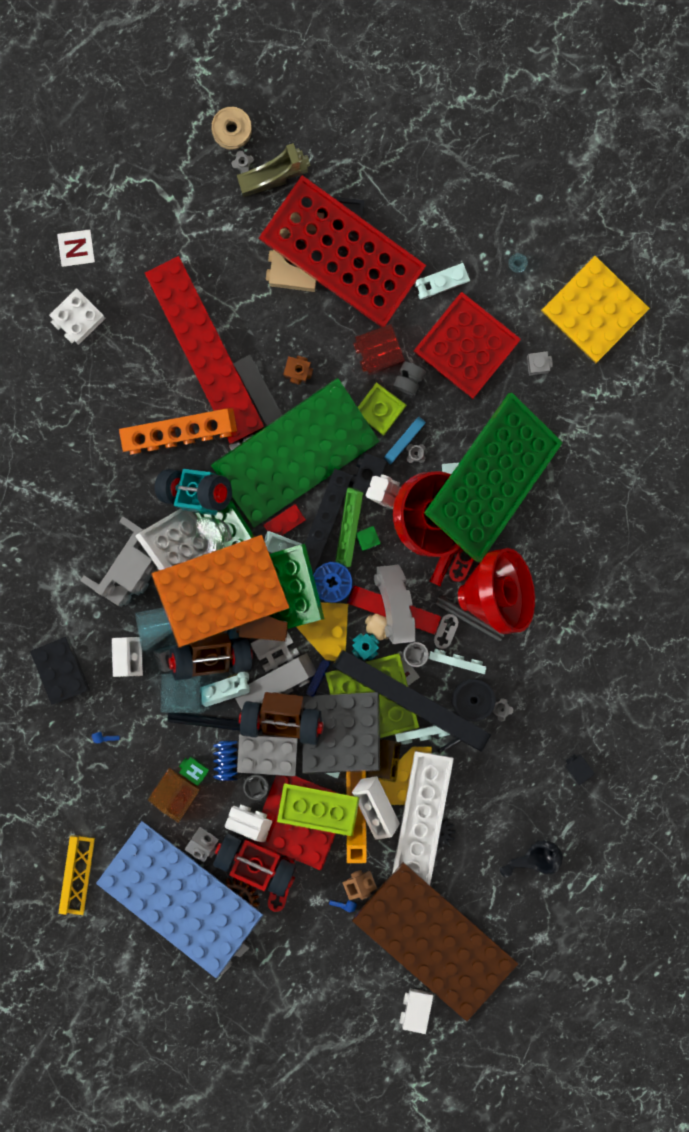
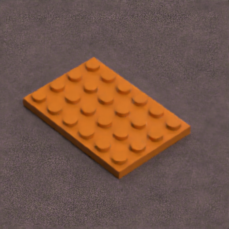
[151,535,289,648]

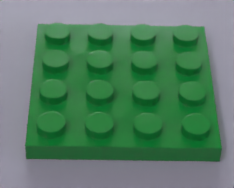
[269,544,325,629]

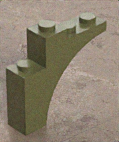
[237,143,310,197]

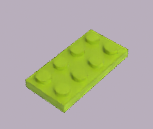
[277,784,360,836]

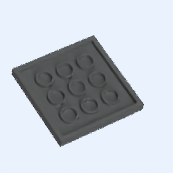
[303,692,380,774]

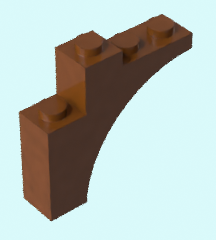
[236,616,288,642]

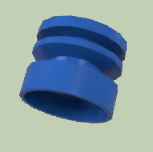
[313,562,352,603]

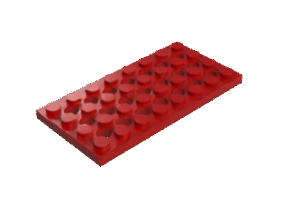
[258,175,426,328]

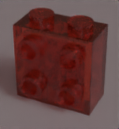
[353,324,404,375]

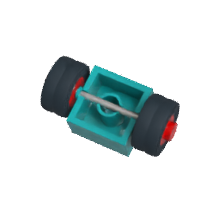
[155,469,232,515]

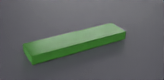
[335,488,363,567]

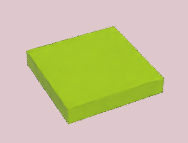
[358,382,407,436]

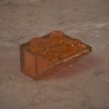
[148,768,201,823]

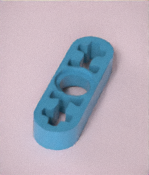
[383,417,426,465]

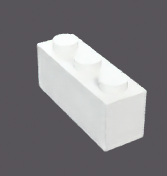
[352,776,400,840]

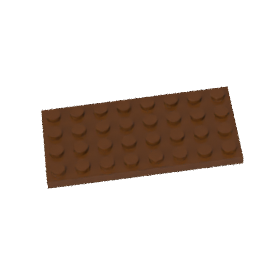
[352,862,518,1021]

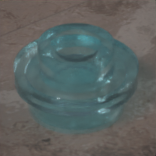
[508,253,528,273]

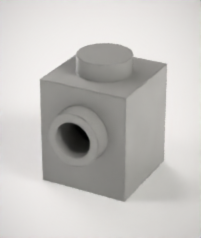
[527,351,553,376]

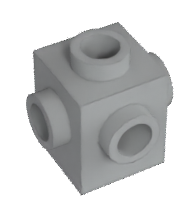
[185,827,219,862]

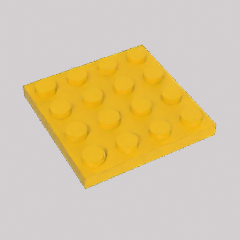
[541,256,650,363]

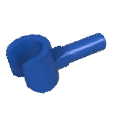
[92,732,119,743]
[329,899,357,912]

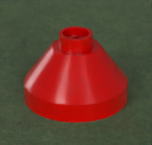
[393,471,461,557]
[458,548,535,634]

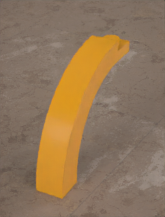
[346,771,366,863]

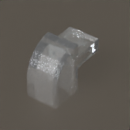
[196,517,232,554]

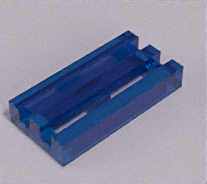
[306,659,331,697]

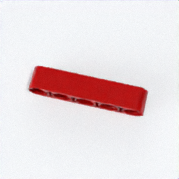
[347,585,441,635]

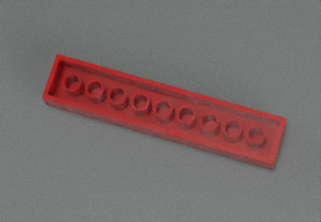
[145,256,265,445]

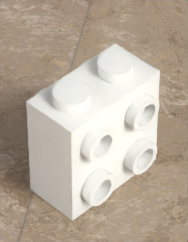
[49,288,105,345]

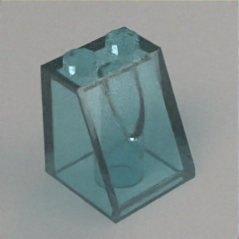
[135,608,173,651]

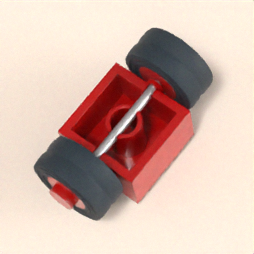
[213,834,296,897]

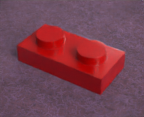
[264,504,306,536]

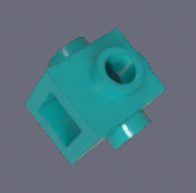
[352,633,379,661]

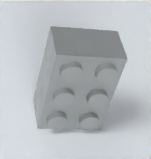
[237,731,298,776]

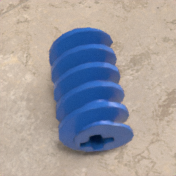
[213,741,238,780]

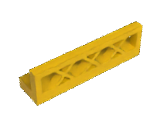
[58,835,95,915]

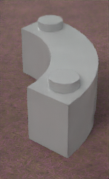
[374,565,415,644]

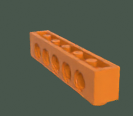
[119,408,237,455]

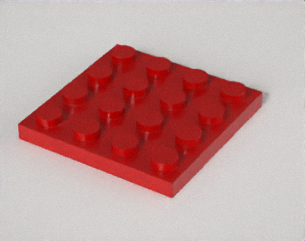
[413,292,521,399]
[251,775,340,870]

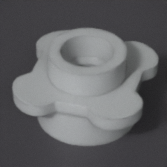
[231,151,254,173]
[407,444,426,463]
[492,698,513,721]

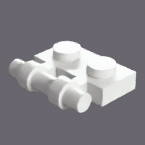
[251,632,299,672]

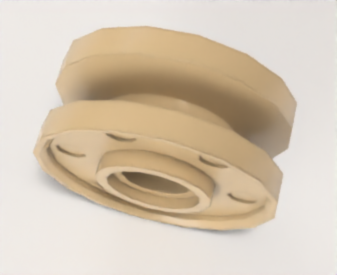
[212,107,252,150]

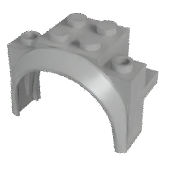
[80,517,159,607]

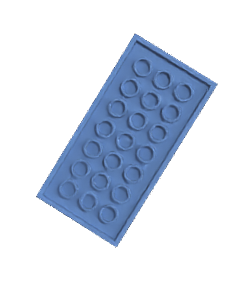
[96,821,264,978]

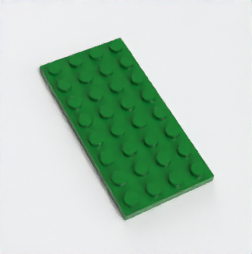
[211,378,380,527]
[424,393,563,562]

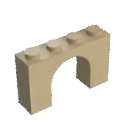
[266,212,324,292]

